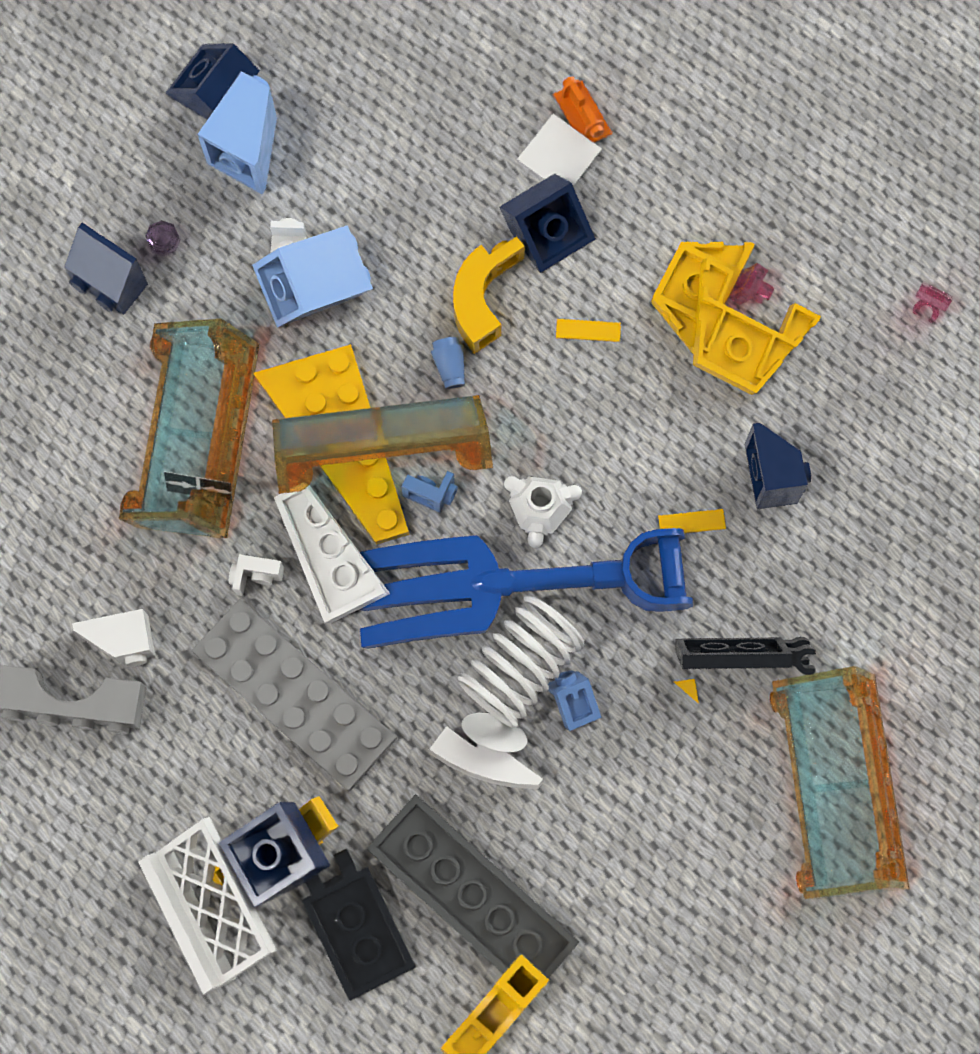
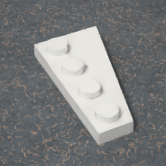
[274,482,390,624]

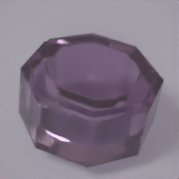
[145,220,181,256]

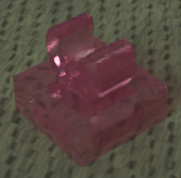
[729,263,775,305]
[913,281,953,323]

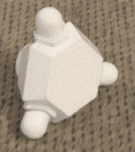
[504,476,582,548]

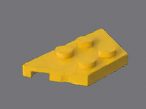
[651,242,755,355]

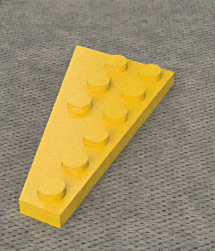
[253,344,409,545]

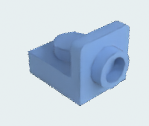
[401,471,458,512]
[548,670,602,731]

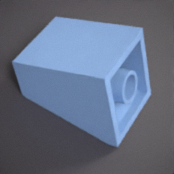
[197,71,277,194]
[252,225,373,328]

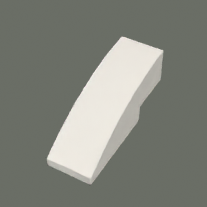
[429,726,543,789]

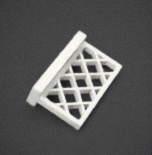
[138,817,277,994]

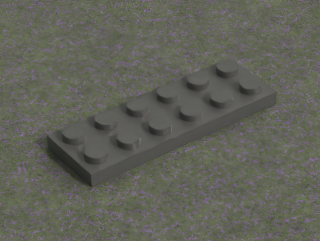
[366,794,579,978]

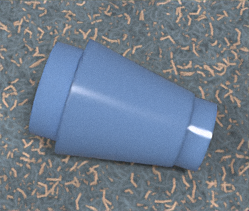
[431,337,465,389]

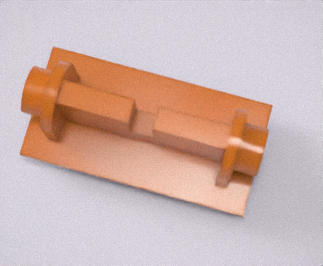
[553,76,612,143]

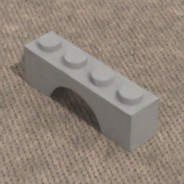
[0,665,147,734]

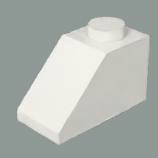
[72,609,155,667]

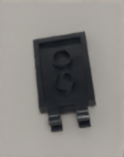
[675,637,816,675]
[301,848,416,1001]

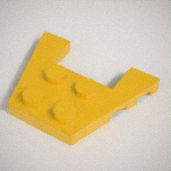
[693,257,821,395]

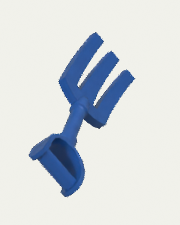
[360,528,693,649]

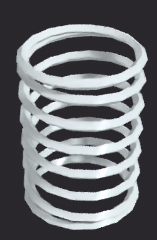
[458,596,584,728]

